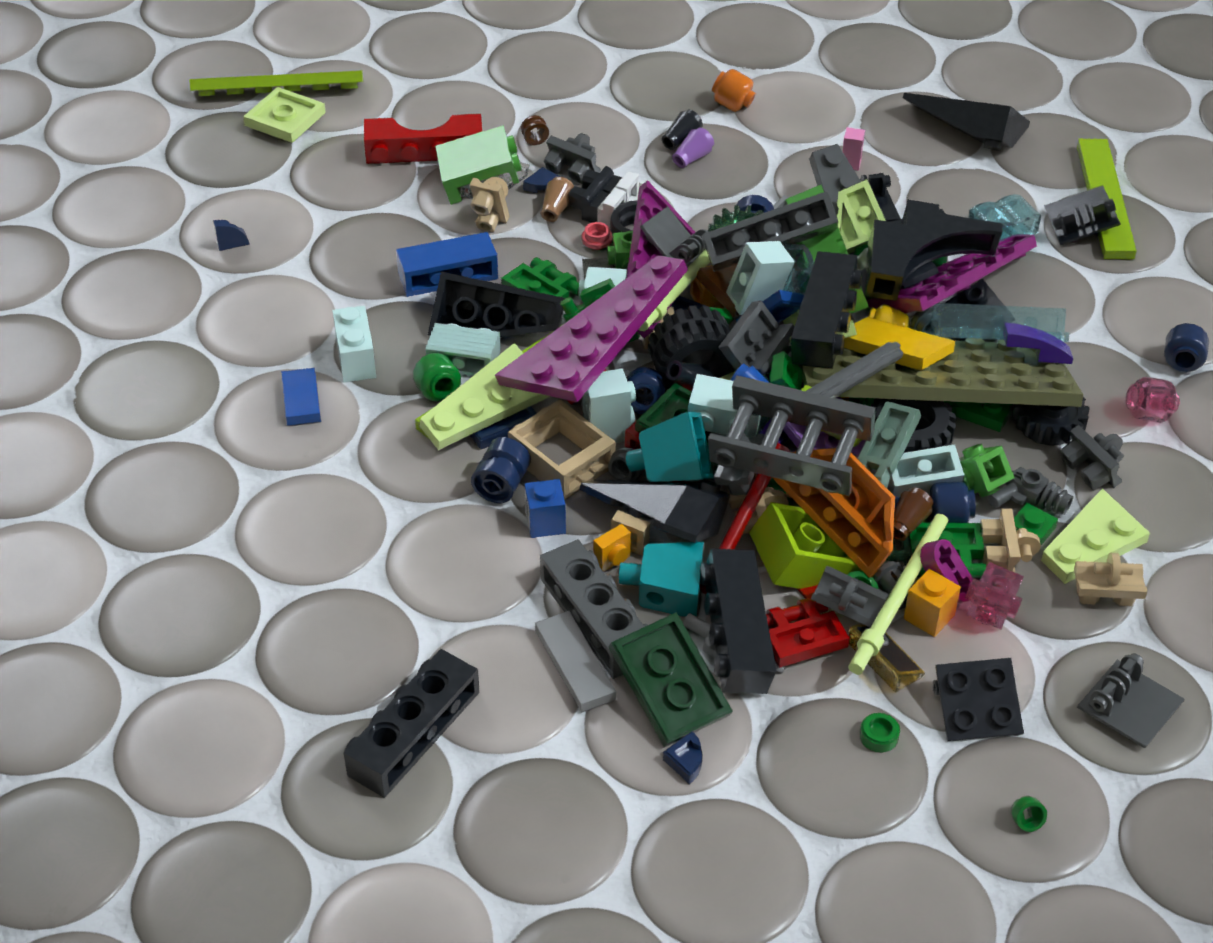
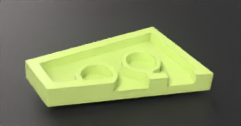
[1041,488,1150,584]

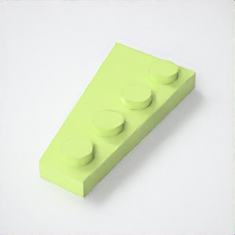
[420,343,550,450]

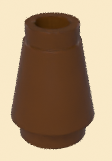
[893,487,933,541]

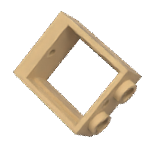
[508,399,616,500]

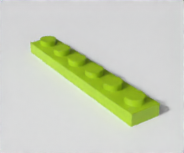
[189,70,364,96]

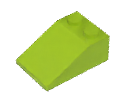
[749,502,862,589]

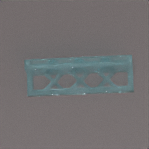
[930,303,1069,342]

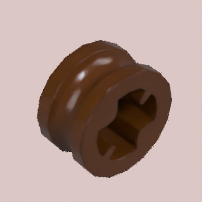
[521,115,549,145]

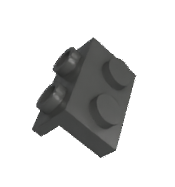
[718,300,795,375]

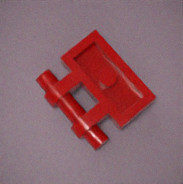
[766,598,850,668]

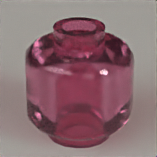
[1125,377,1180,423]

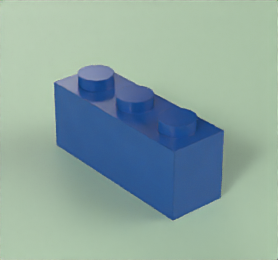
[396,232,498,297]

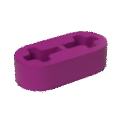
[920,539,975,603]

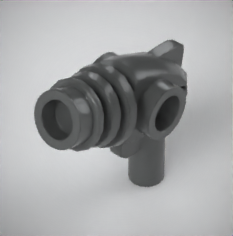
[988,467,1073,515]

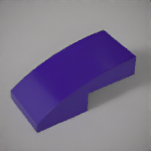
[1003,322,1073,364]

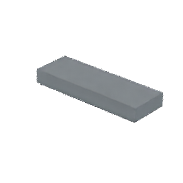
[535,611,616,712]

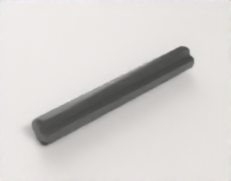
[806,342,903,398]

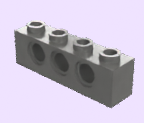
[702,191,838,272]
[540,539,648,679]

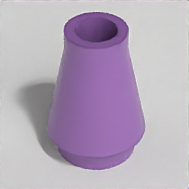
[672,128,714,168]

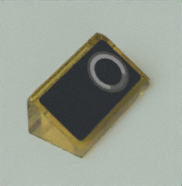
[849,624,925,693]

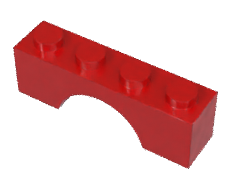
[364,114,482,164]

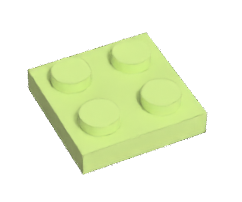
[243,87,326,143]

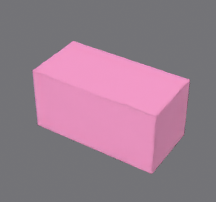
[842,127,865,171]

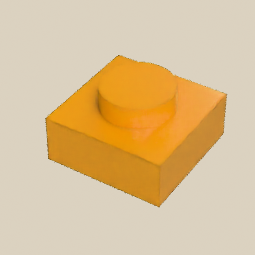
[593,524,631,572]

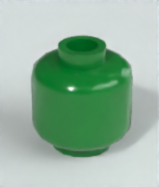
[413,353,461,402]

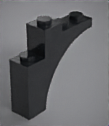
[864,199,1003,301]

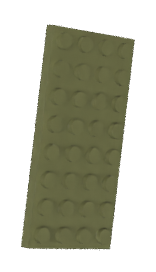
[798,336,1083,407]

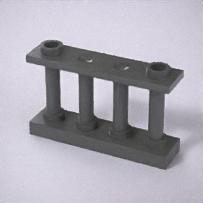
[708,375,875,496]

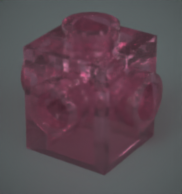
[965,562,1024,630]

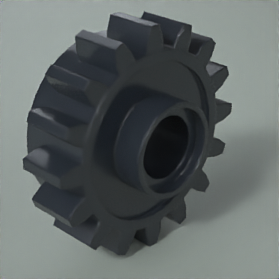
[1012,397,1090,445]

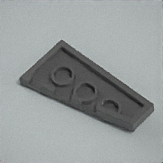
[809,144,861,255]

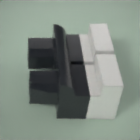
[569,166,639,229]

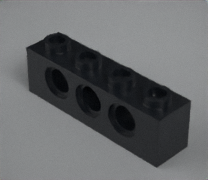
[344,649,480,798]

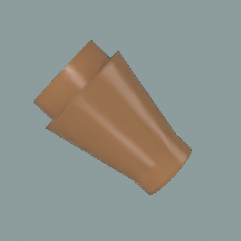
[540,177,574,222]

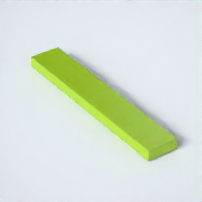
[1077,138,1137,260]

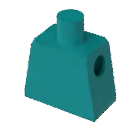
[626,412,714,482]
[619,542,704,617]

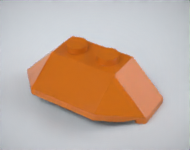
[772,448,895,578]

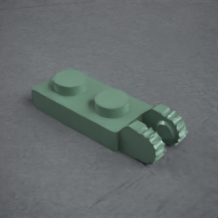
[858,401,921,488]

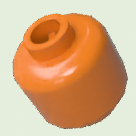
[712,69,756,112]

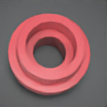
[582,222,613,250]

